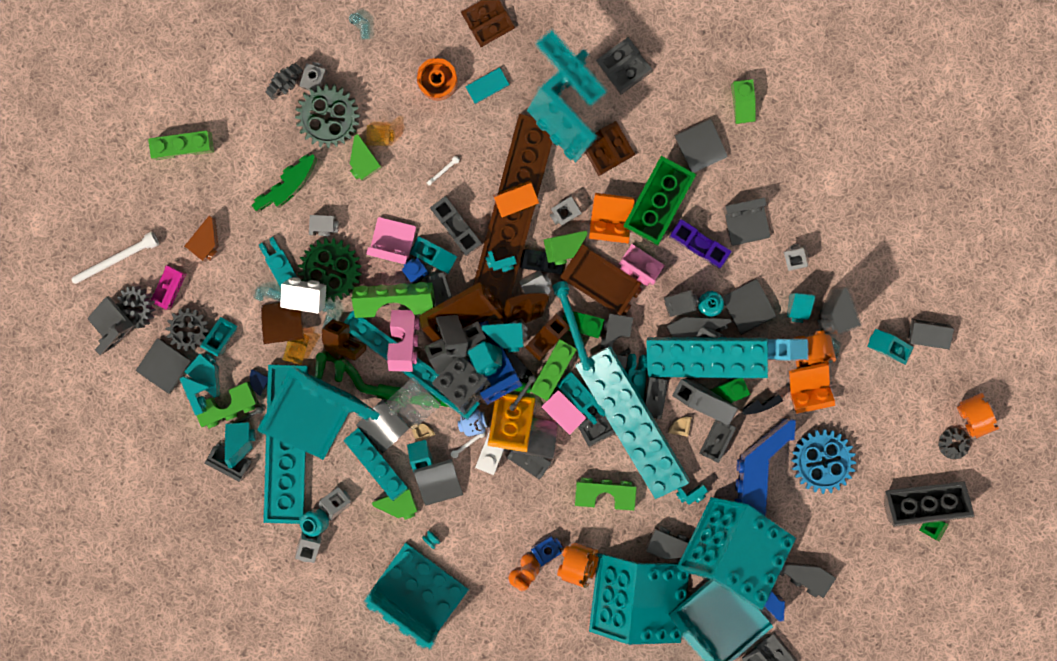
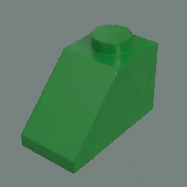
[563,311,604,338]
[710,378,750,403]

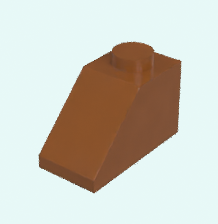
[184,215,219,262]

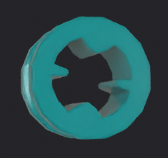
[422,530,441,549]

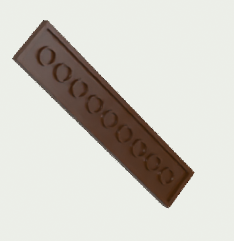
[473,114,553,314]

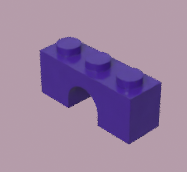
[669,219,732,269]

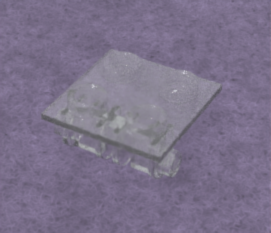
[385,377,441,430]

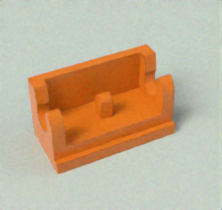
[493,181,539,217]

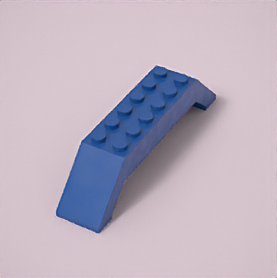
[734,418,796,622]

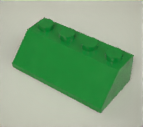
[623,156,696,246]

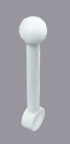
[427,156,460,186]
[451,432,485,458]

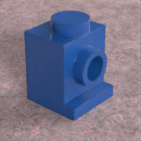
[402,258,429,284]
[531,535,563,567]

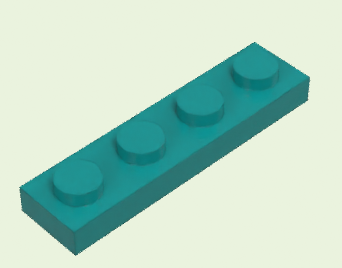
[535,29,607,107]
[343,428,409,501]

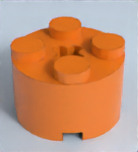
[417,58,458,101]
[793,331,836,368]
[957,393,999,439]
[557,542,599,588]

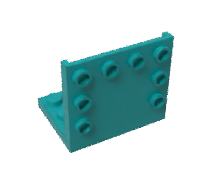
[527,49,597,163]
[257,366,380,460]
[677,497,796,610]
[364,543,469,650]
[589,553,689,645]
[669,579,773,661]

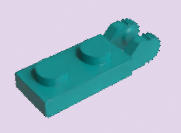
[259,237,298,288]
[625,354,647,402]
[557,372,606,425]

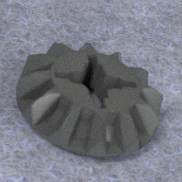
[938,428,971,460]

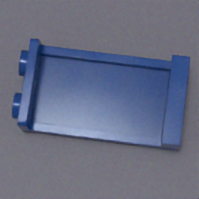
[467,321,523,404]

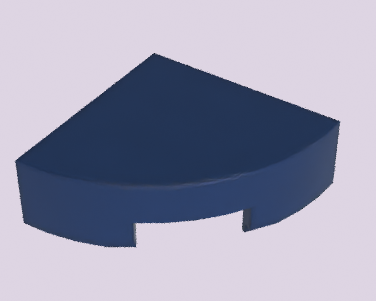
[250,369,268,396]

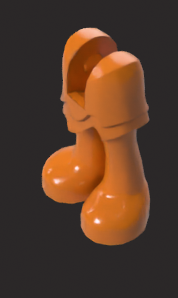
[508,554,540,591]

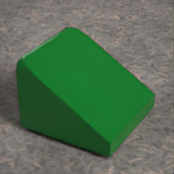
[919,521,949,542]

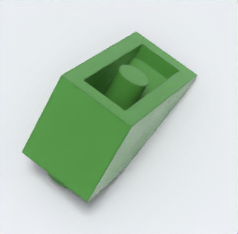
[731,79,756,124]
[350,134,382,181]
[543,231,588,265]
[372,488,418,520]

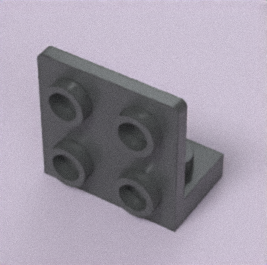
[723,198,770,246]
[88,296,134,355]
[432,356,492,415]

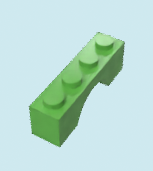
[351,282,435,318]

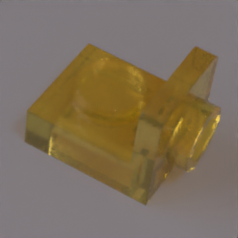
[366,125,395,146]
[283,333,310,365]

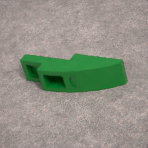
[252,154,317,213]

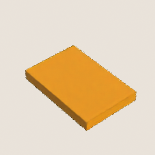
[487,394,536,452]

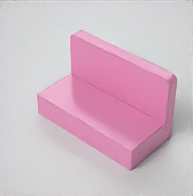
[541,391,586,435]

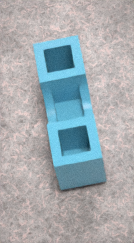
[768,339,808,360]

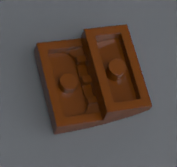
[460,0,515,47]
[585,121,635,176]
[501,293,549,324]
[261,302,303,344]

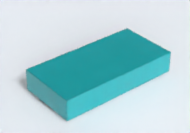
[465,67,510,104]

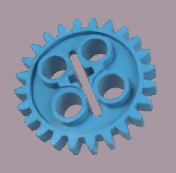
[791,429,856,494]

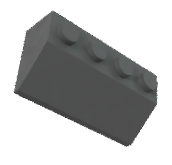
[817,287,862,334]
[884,481,975,527]

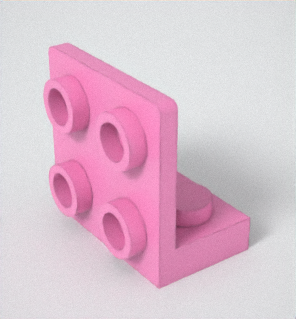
[366,217,416,264]
[619,244,665,286]

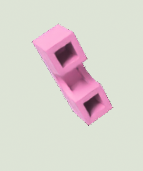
[387,310,420,372]

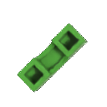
[148,131,214,160]
[530,339,577,401]
[196,382,259,429]
[575,477,636,511]

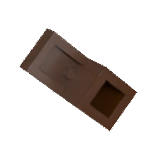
[525,314,570,361]
[322,319,366,361]

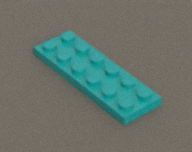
[646,337,768,378]

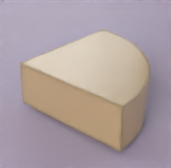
[668,417,692,437]
[410,423,436,441]

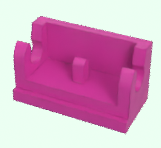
[151,265,187,310]

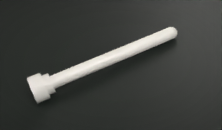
[72,231,159,284]

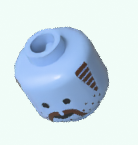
[458,409,488,437]

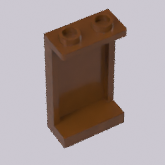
[560,244,643,316]
[419,282,503,342]

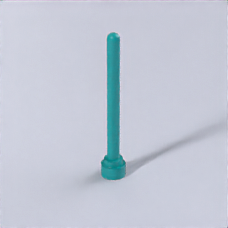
[552,281,591,371]

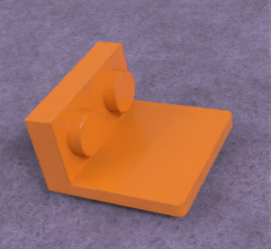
[589,193,634,244]
[789,363,835,414]

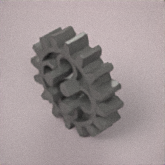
[265,63,303,100]
[116,286,156,329]
[165,308,210,351]

